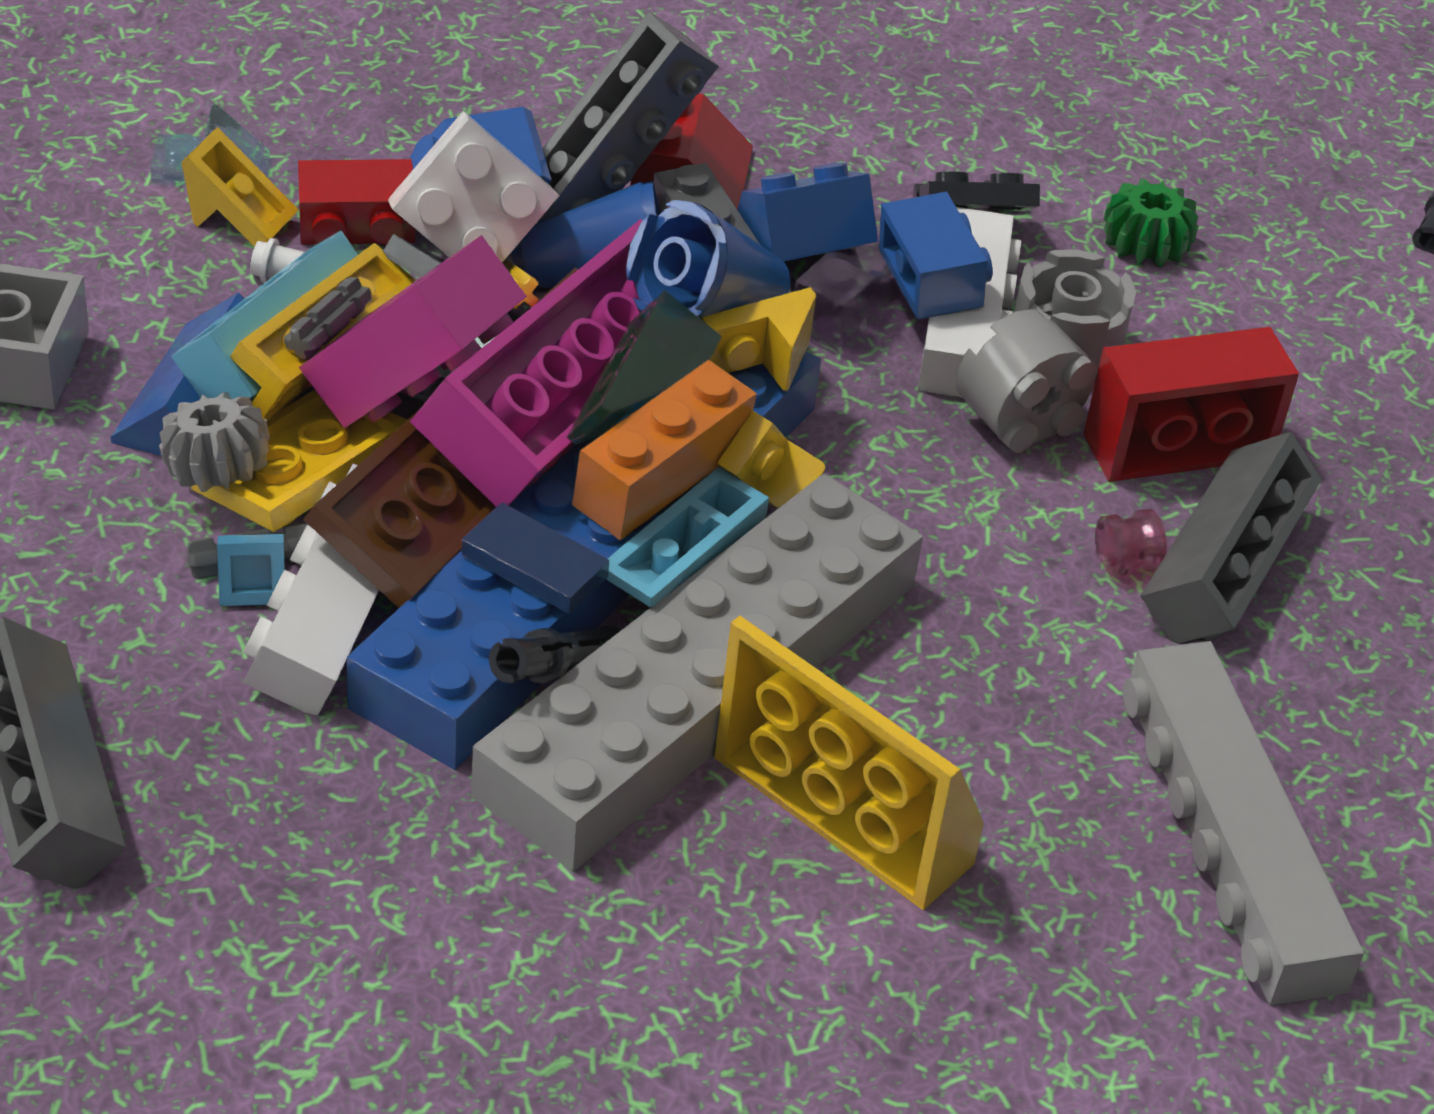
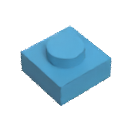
[217,534,285,606]

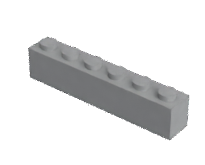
[1123,641,1364,1006]

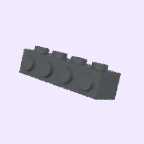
[538,11,719,222]
[1140,432,1322,643]
[0,617,126,889]

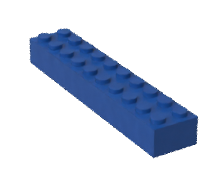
[347,329,821,770]

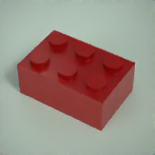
[1083,327,1299,482]

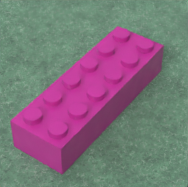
[410,219,701,507]

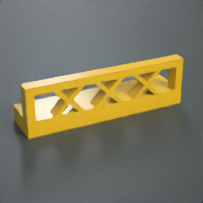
[230,243,416,422]

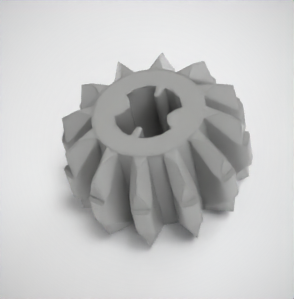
[159,392,270,492]

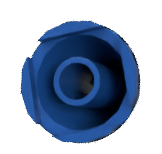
[511,181,660,288]
[626,200,790,325]

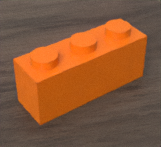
[572,360,757,540]

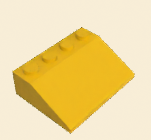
[714,615,984,910]

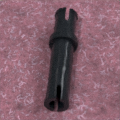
[489,625,621,683]

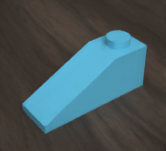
[606,467,769,607]

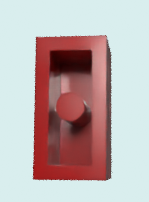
[298,159,415,245]

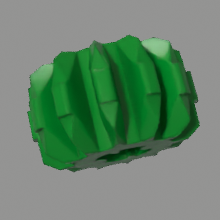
[1103,178,1199,268]

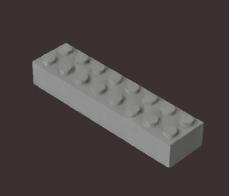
[471,473,923,872]

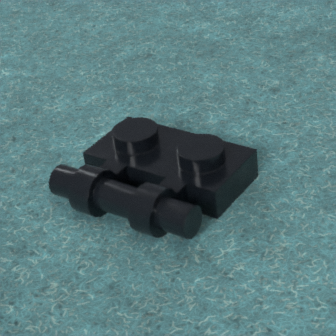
[913,171,1040,213]

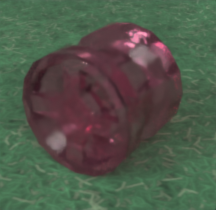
[1095,509,1167,577]

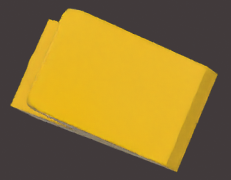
[181,127,299,247]
[697,287,816,391]
[717,411,826,510]

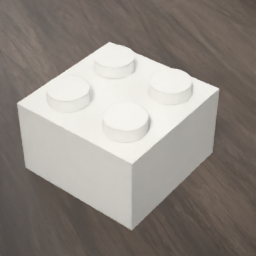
[388,111,559,262]

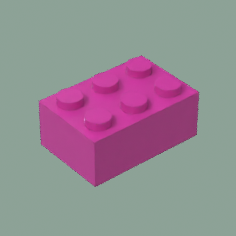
[299,235,527,428]

